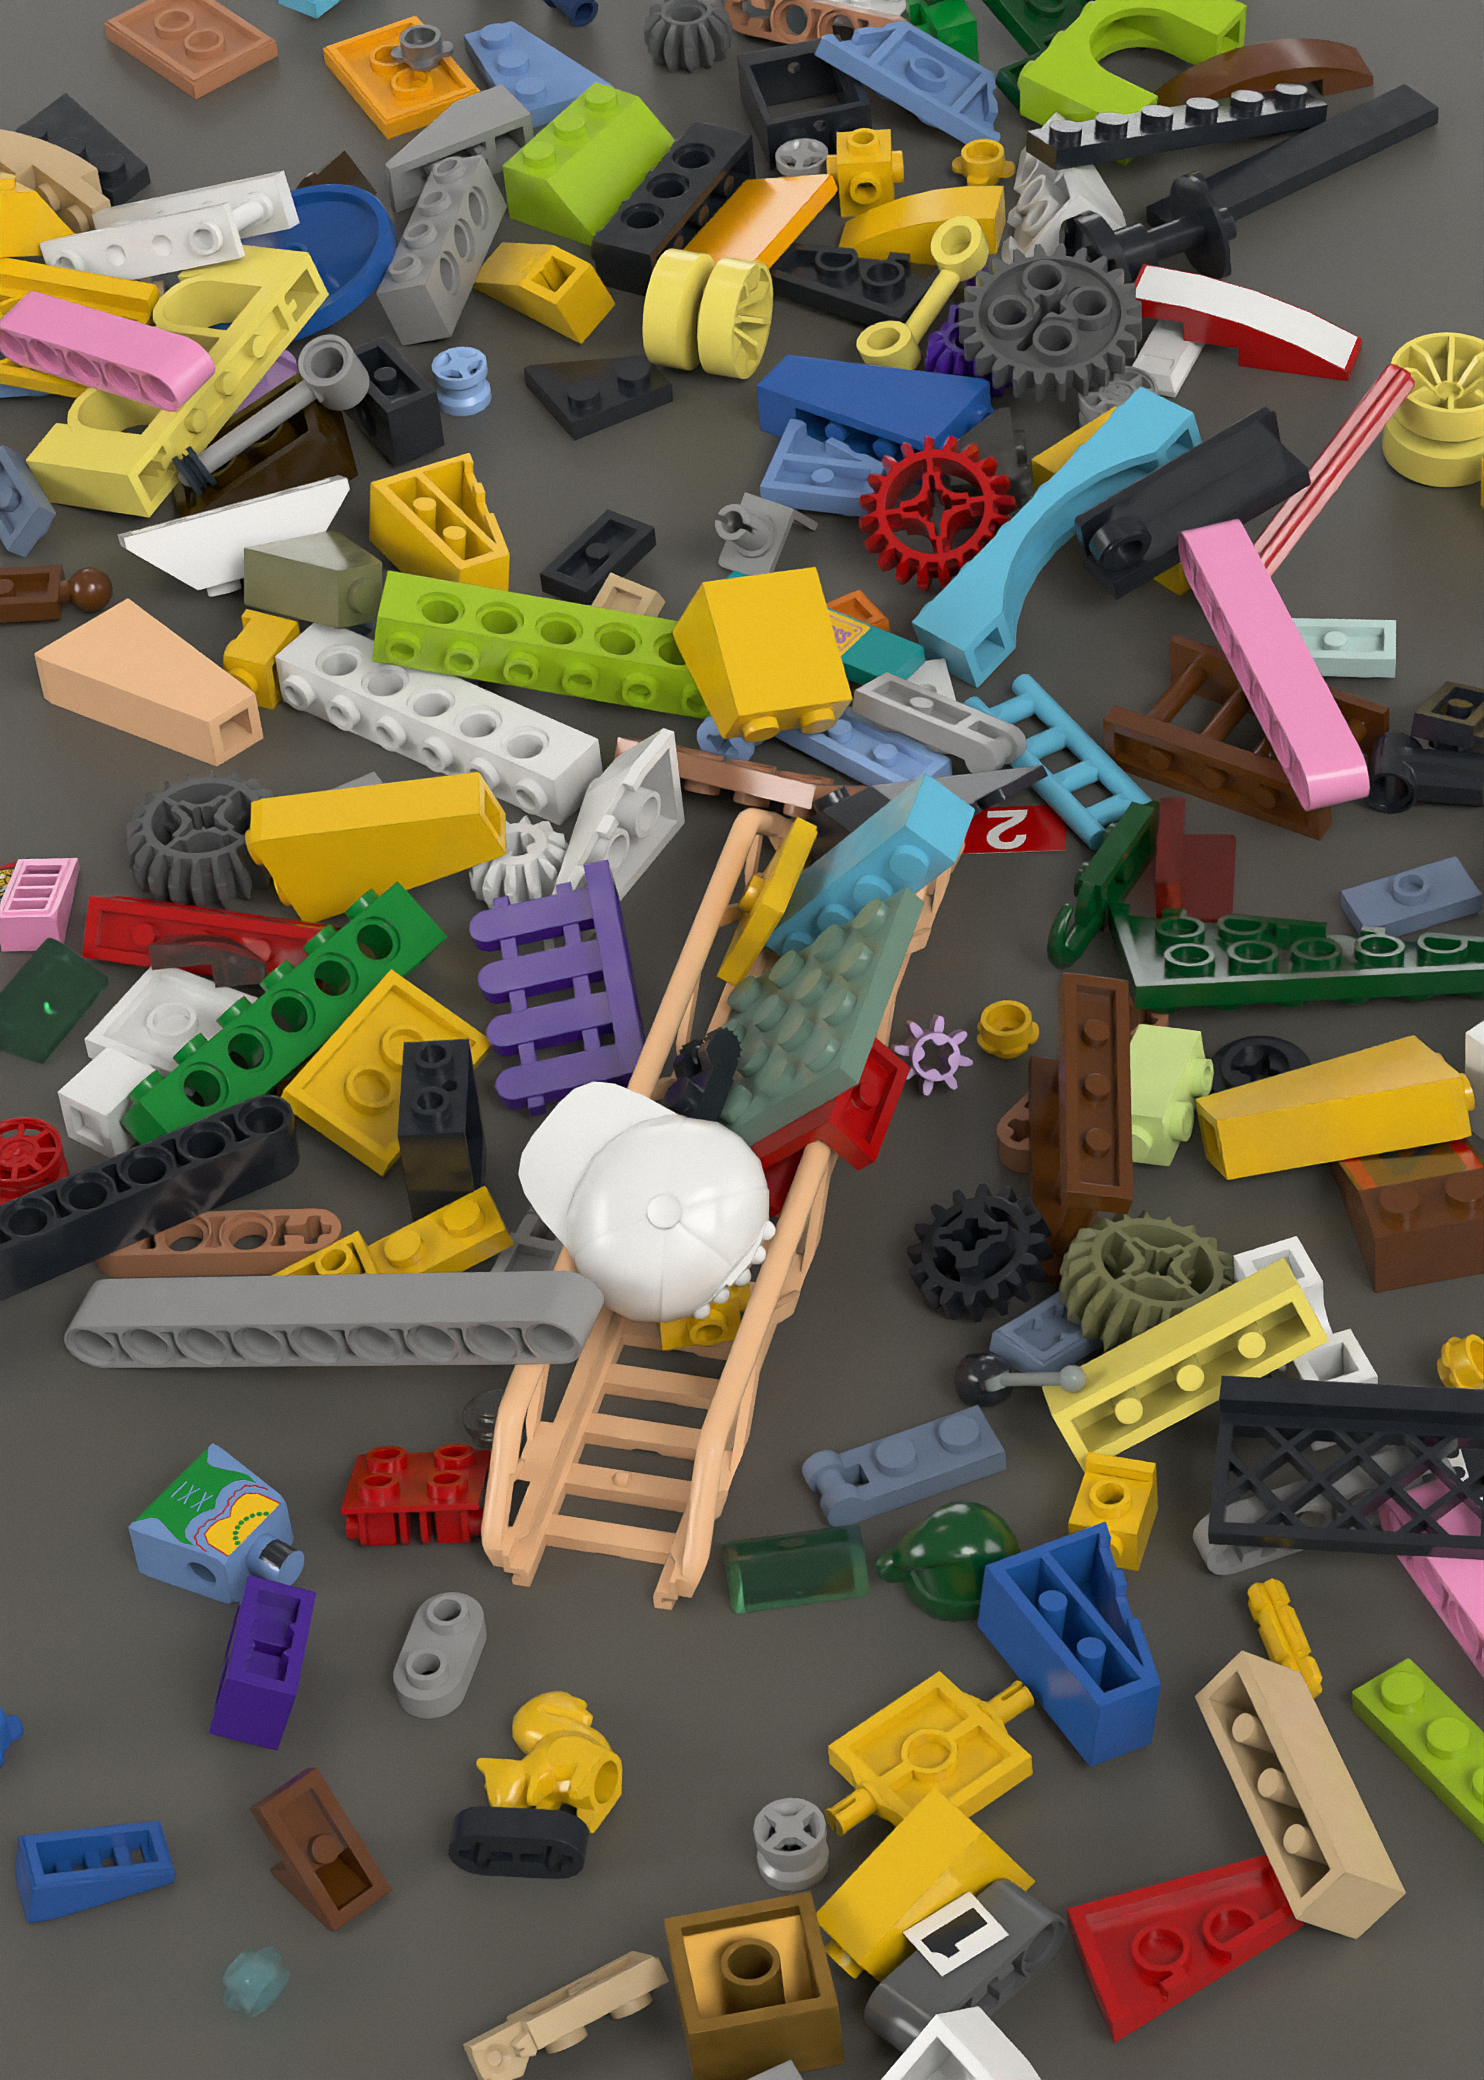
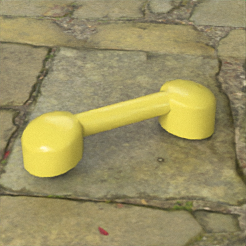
[856,216,989,370]

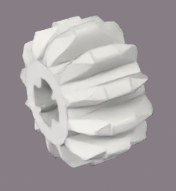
[469,815,568,909]

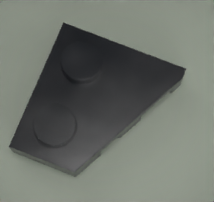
[524,355,673,441]

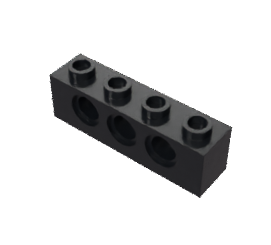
[591,121,756,297]

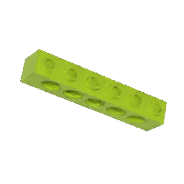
[372,570,711,719]

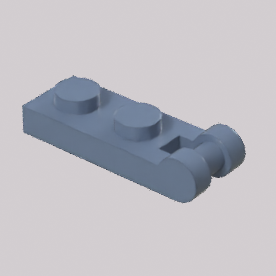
[802,1405,1006,1527]

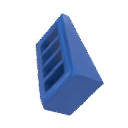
[15,1820,175,1923]

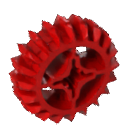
[858,435,1017,593]

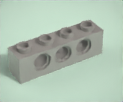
[376,154,507,346]

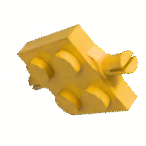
[824,1671,1034,1837]

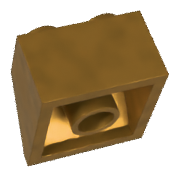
[664,1891,845,2080]

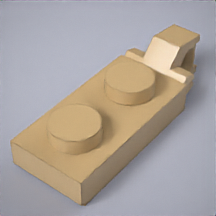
[463,1951,669,2080]

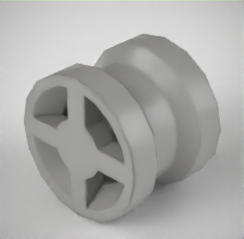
[775,138,828,177]
[753,1798,830,1892]

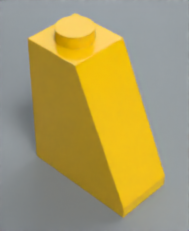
[816,1786,1035,1983]

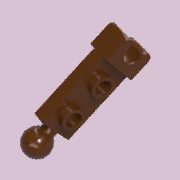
[0,564,113,623]

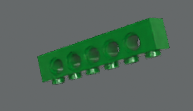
[120,881,448,1145]

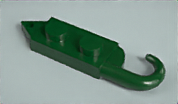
[1046,800,1168,969]

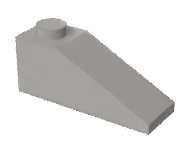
[385,84,534,213]

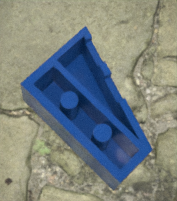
[977,1521,1161,1767]

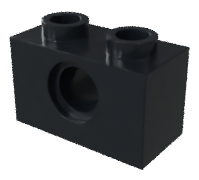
[336,336,445,466]

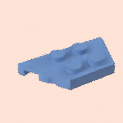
[814,20,1001,144]

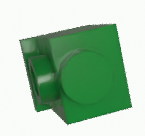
[906,0,979,64]

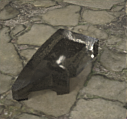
[148,934,268,988]

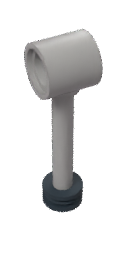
[172,334,369,496]

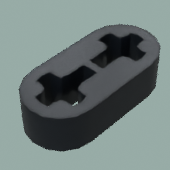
[448,1806,590,1879]

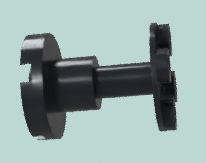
[1059,171,1237,284]

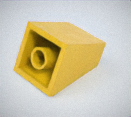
[672,567,853,742]

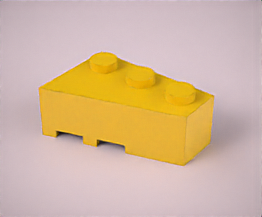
[369,453,510,591]

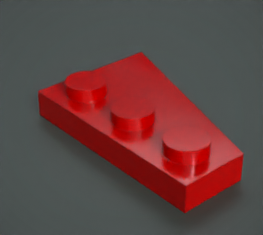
[1067,1854,1304,2043]

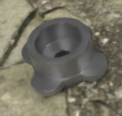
[391,25,454,72]

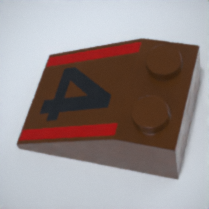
[1329,1137,1484,1293]

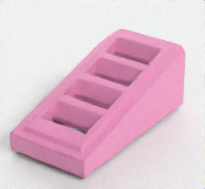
[0,858,80,952]

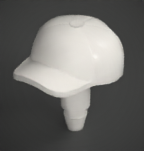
[518,1081,775,1323]

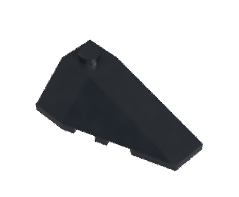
[805,765,1048,861]

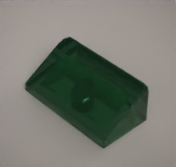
[0,937,109,1064]
[722,1524,870,1614]

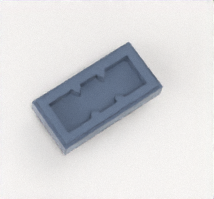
[1341,856,1482,937]
[989,1291,1104,1373]

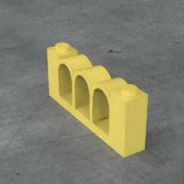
[25,245,329,518]

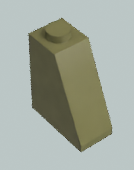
[244,531,382,629]

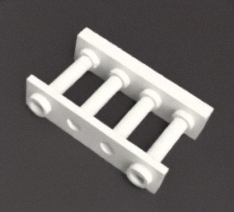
[39,170,300,280]

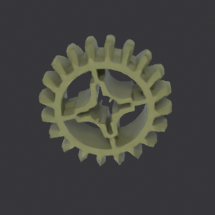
[1059,1210,1234,1352]

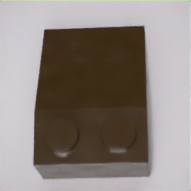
[173,372,358,518]

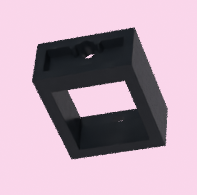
[737,34,872,169]
[397,1039,487,1222]

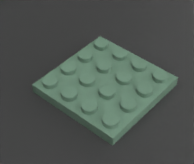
[718,887,925,1147]

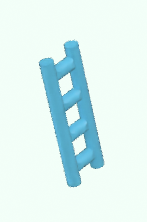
[963,674,1153,850]

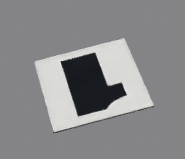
[903,1891,1009,1977]

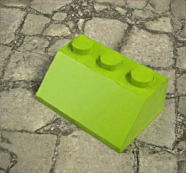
[502,82,675,246]

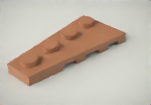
[614,737,869,819]

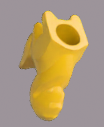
[476,1691,623,1833]

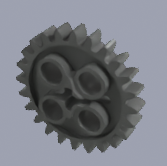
[958,244,1142,402]

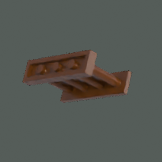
[1103,634,1389,841]
[1028,972,1133,1284]

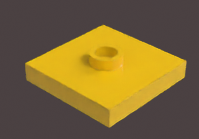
[716,817,818,986]

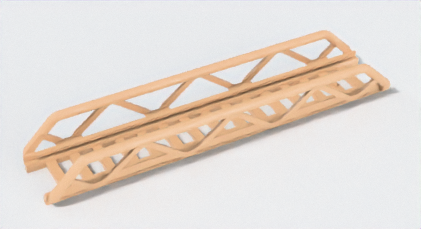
[481,808,965,1610]

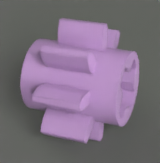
[890,1014,973,1096]

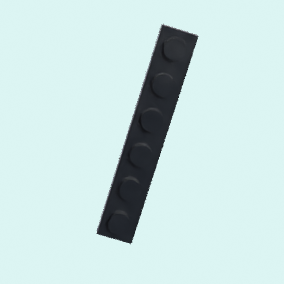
[1026,83,1328,171]

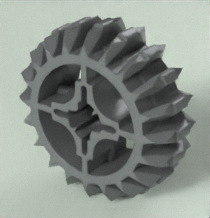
[125,770,274,909]

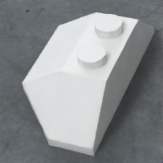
[118,475,350,597]

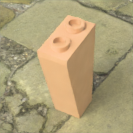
[34,598,264,767]

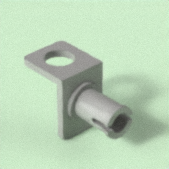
[715,492,818,576]

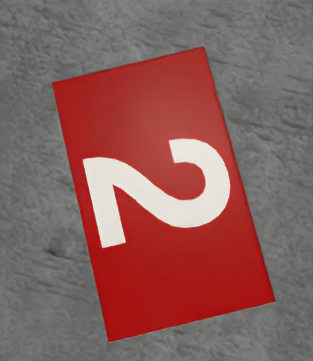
[962,805,1066,854]

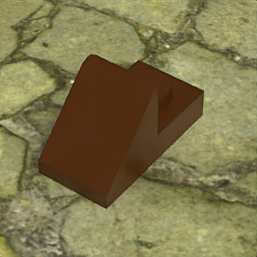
[249,1767,392,1931]

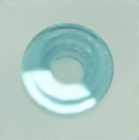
[222,1946,290,2018]

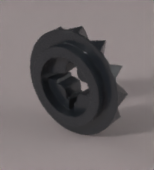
[1210,1036,1311,1094]

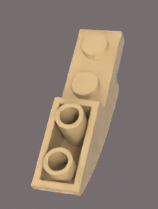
[0,129,111,234]

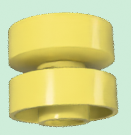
[642,248,773,379]
[1382,332,1484,488]

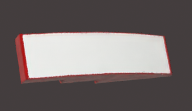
[1134,264,1362,381]

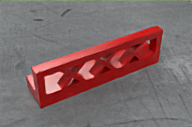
[82,894,343,990]

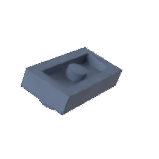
[0,445,56,558]

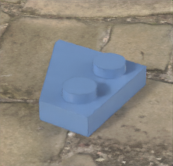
[760,419,887,517]

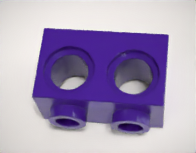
[209,1575,316,1751]

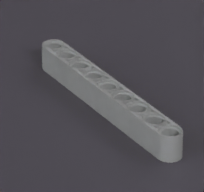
[64,1271,604,1368]

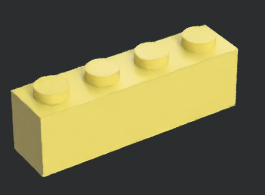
[1042,1257,1329,1472]

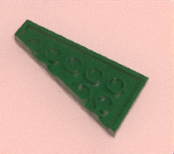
[1108,902,1484,1014]

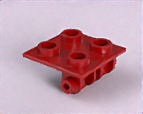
[341,1444,492,1547]

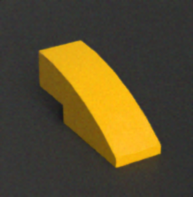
[838,186,1006,265]

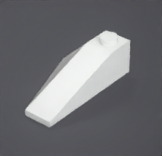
[1001,112,1126,265]

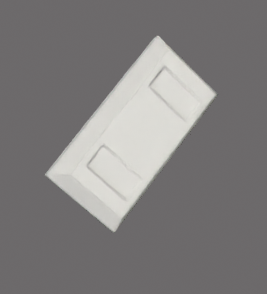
[1132,319,1205,398]

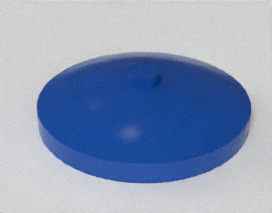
[208,184,397,342]

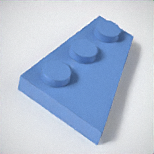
[464,21,614,128]

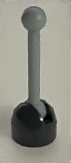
[955,1353,1086,1407]

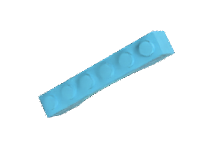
[911,386,1202,688]

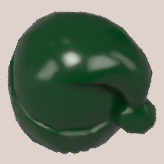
[875,1500,1021,1622]

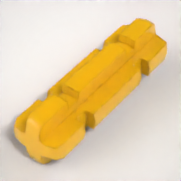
[1247,1578,1322,1699]

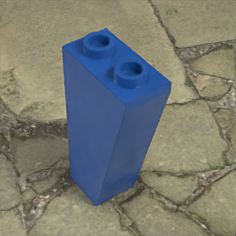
[756,355,995,486]

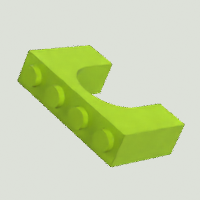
[1017,0,1247,166]

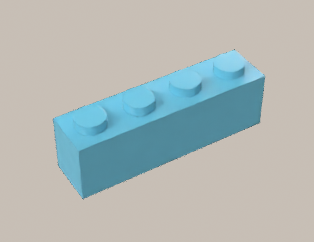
[765,773,975,957]

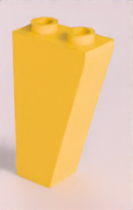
[245,772,506,923]
[1195,1035,1475,1180]

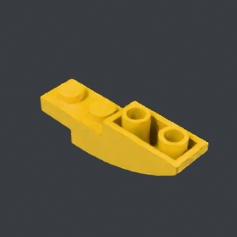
[271,1186,515,1276]

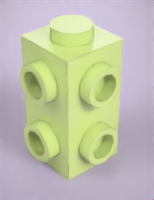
[1130,1024,1214,1166]

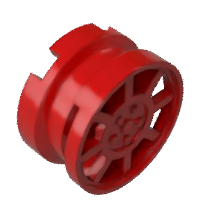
[0,1117,70,1205]

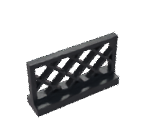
[1208,1376,1484,1560]

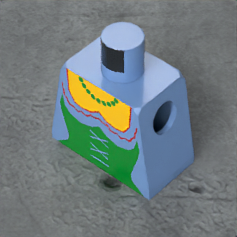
[128,1443,304,1604]

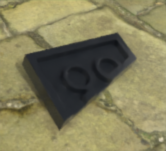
[14,93,151,207]
[769,243,940,326]

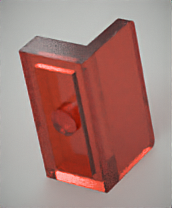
[1155,797,1236,923]

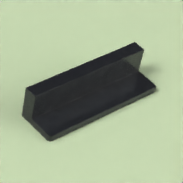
[1074,405,1311,600]

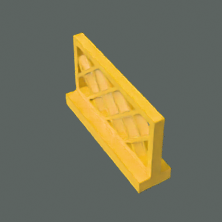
[0,257,160,398]

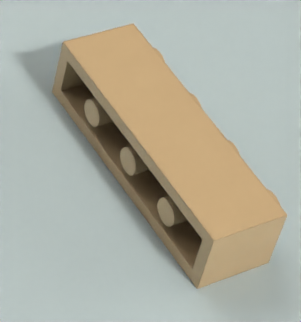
[1195,1650,1406,1939]

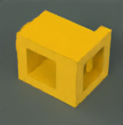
[223,609,300,710]
[1068,1452,1158,1571]

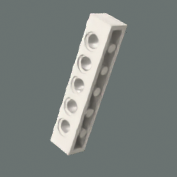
[275,623,603,826]

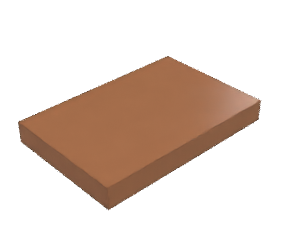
[104,0,278,99]

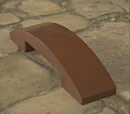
[1154,38,1373,107]

